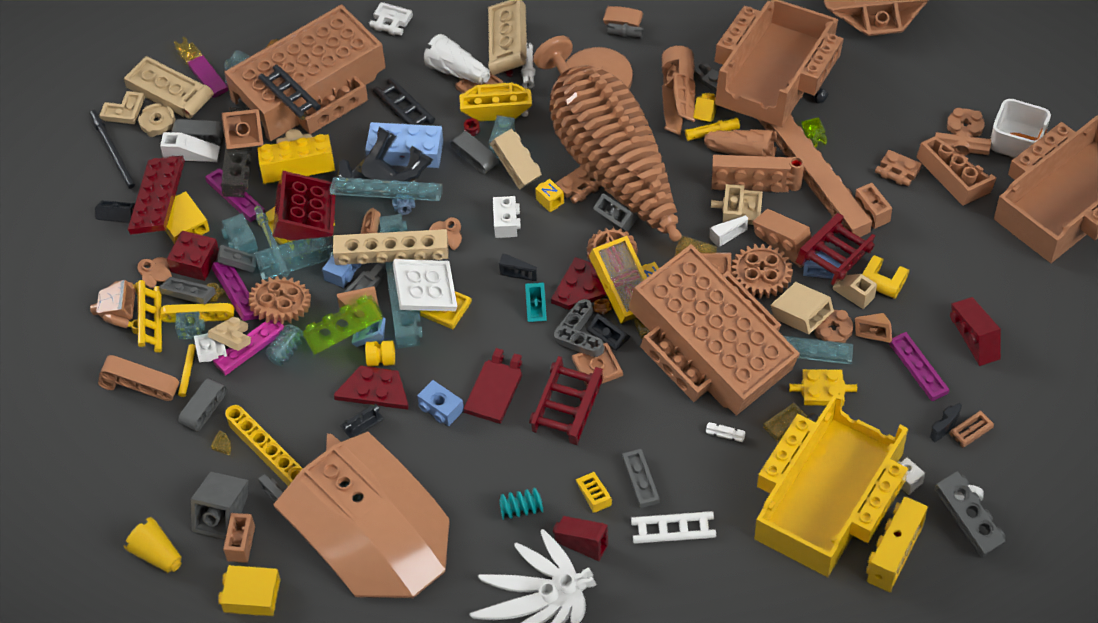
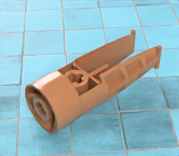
[662,46,695,135]

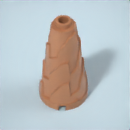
[704,129,777,157]

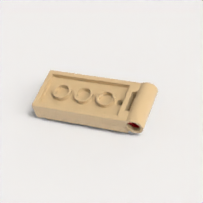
[488,0,527,75]
[124,56,214,119]

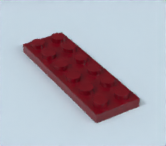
[128,155,185,235]

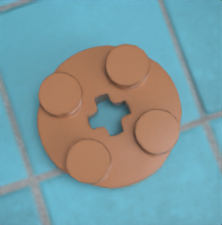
[947,108,984,137]
[814,310,853,346]

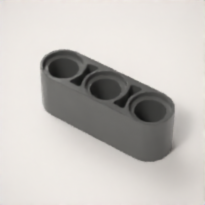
[172,119,224,145]
[450,131,499,174]
[178,378,227,431]

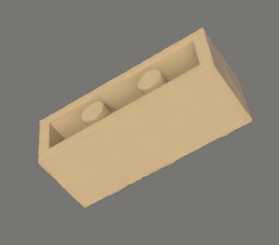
[490,129,542,190]

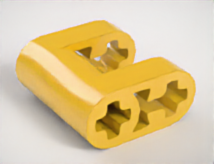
[862,255,909,299]

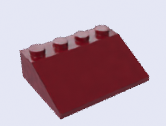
[273,170,336,241]

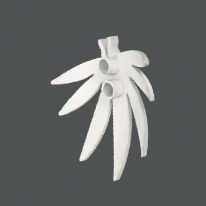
[470,529,596,623]

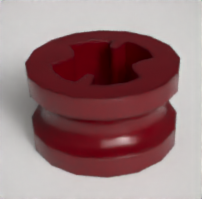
[464,118,480,136]

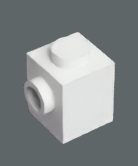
[897,458,925,495]

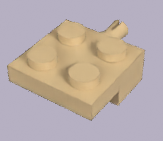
[711,184,763,225]

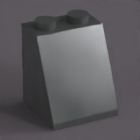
[191,471,248,540]

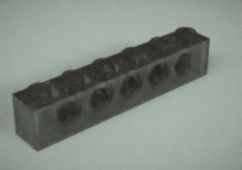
[221,107,253,197]

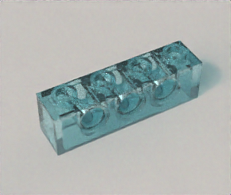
[254,237,333,280]

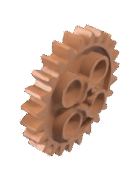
[731,244,793,299]
[249,276,311,325]

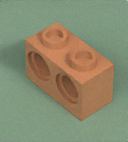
[855,183,892,229]

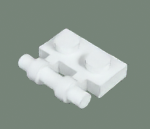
[369,2,413,35]

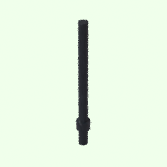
[90,110,135,189]

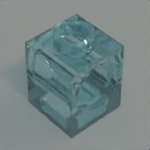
[175,311,205,339]

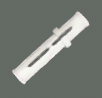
[521,43,535,89]

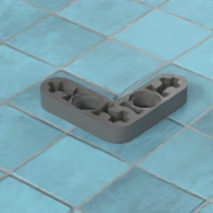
[554,299,605,357]

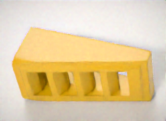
[576,472,612,513]

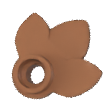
[429,218,462,250]
[137,257,172,289]

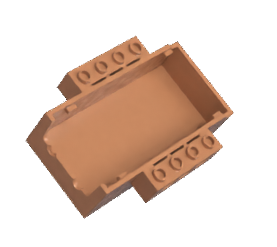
[714,0,843,127]
[225,4,386,142]
[994,115,1098,263]
[628,244,800,416]

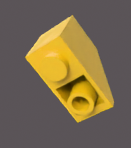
[694,93,718,122]

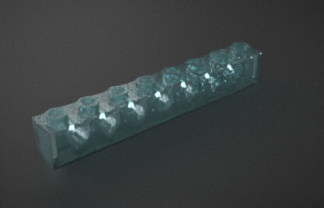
[379,214,423,349]

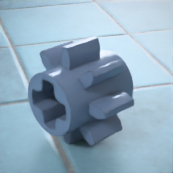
[392,192,416,215]

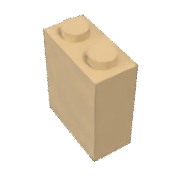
[771,282,834,334]

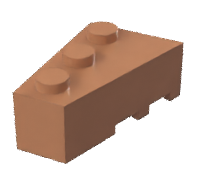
[753,209,812,268]

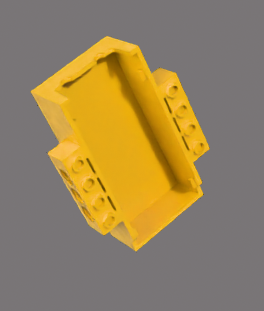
[754,393,908,577]

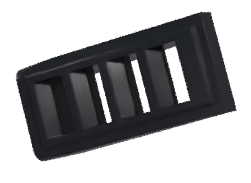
[499,253,537,281]

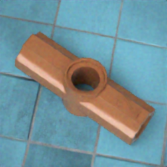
[935,131,991,156]

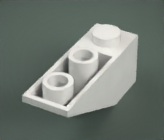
[160,132,220,162]

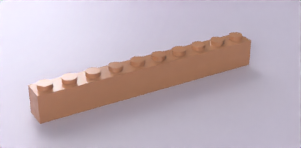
[758,114,872,237]

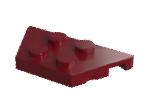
[334,366,409,410]

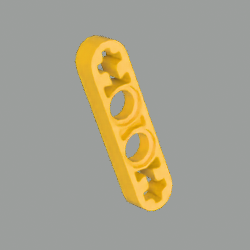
[160,303,234,323]

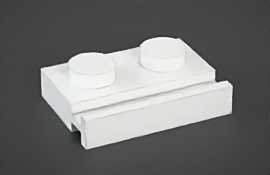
[194,333,227,363]

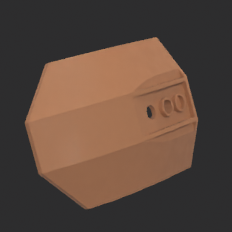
[273,432,450,598]

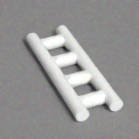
[631,511,716,544]

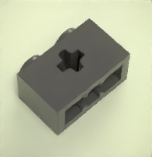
[593,193,638,232]

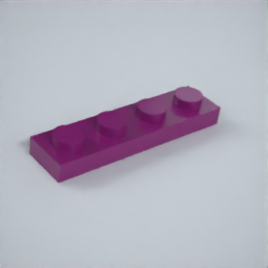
[205,168,265,222]
[212,262,259,321]
[889,332,949,401]

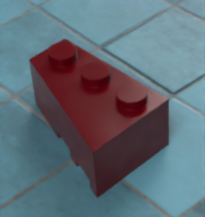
[950,297,1001,366]

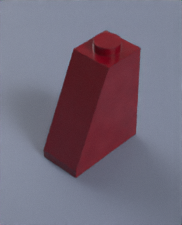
[553,516,608,561]

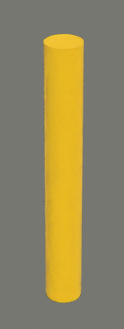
[178,344,196,397]

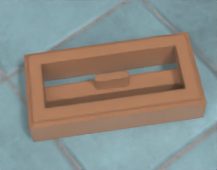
[950,411,994,448]

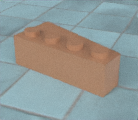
[916,136,996,206]

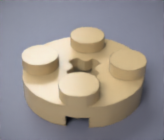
[138,103,175,137]

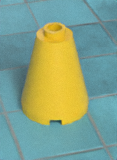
[124,517,182,573]

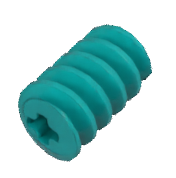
[499,488,543,520]

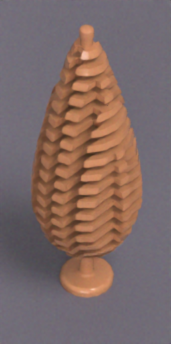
[533,36,682,242]

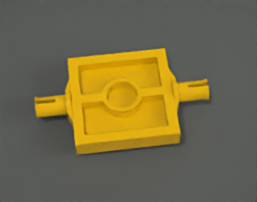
[789,369,857,406]

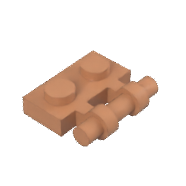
[875,150,922,187]
[555,166,601,204]

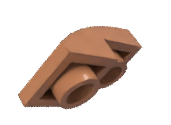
[603,7,643,27]

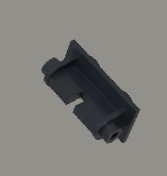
[340,404,384,438]

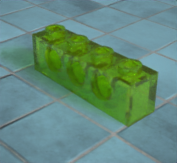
[303,295,383,355]

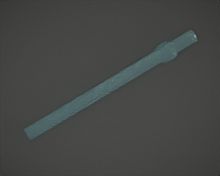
[254,206,290,277]

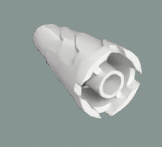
[424,34,490,84]

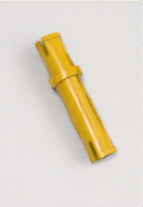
[685,118,740,141]

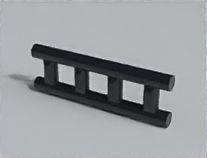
[258,64,321,120]
[373,78,435,125]

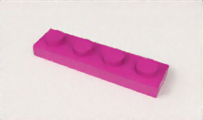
[213,320,286,376]

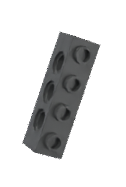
[934,471,1006,558]

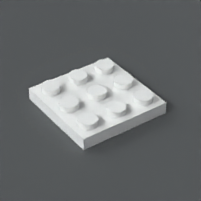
[393,259,457,311]

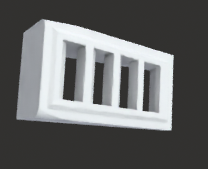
[710,216,748,247]

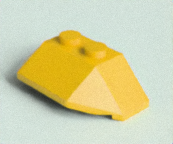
[460,83,532,121]

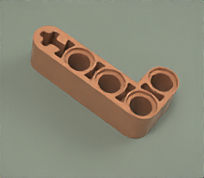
[98,355,179,401]

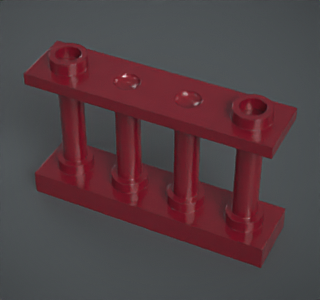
[795,213,876,286]
[529,356,604,445]

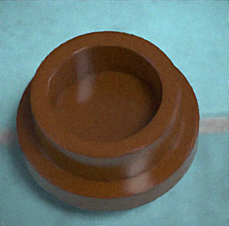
[593,299,612,315]

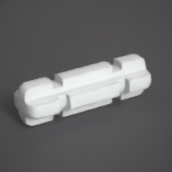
[706,423,745,442]

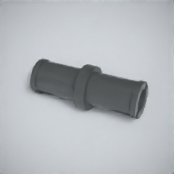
[607,23,644,38]

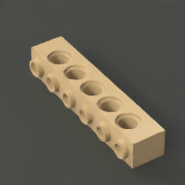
[333,229,448,265]

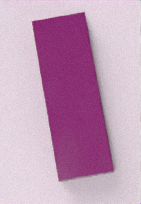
[187,55,228,98]

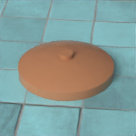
[566,47,632,89]

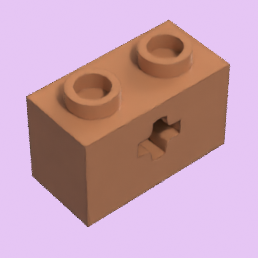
[223,513,255,563]

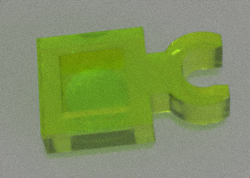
[801,117,827,148]

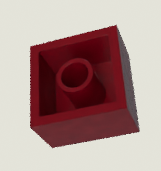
[167,230,219,281]

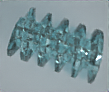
[266,324,307,367]

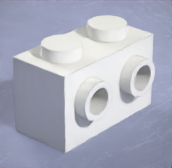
[493,196,521,238]

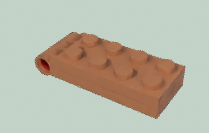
[711,155,804,192]

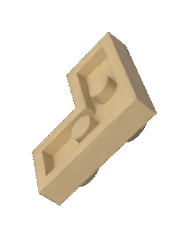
[99,91,145,124]
[208,317,251,351]

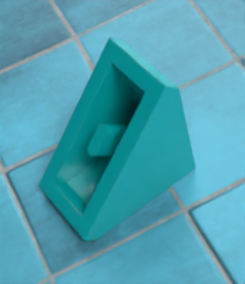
[525,282,547,322]

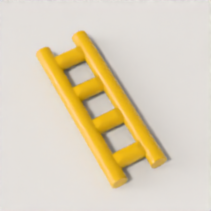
[138,280,162,353]

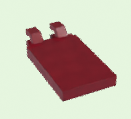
[464,348,522,424]

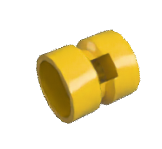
[365,340,395,367]

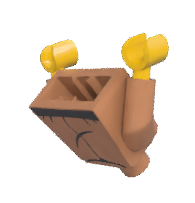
[90,280,138,334]

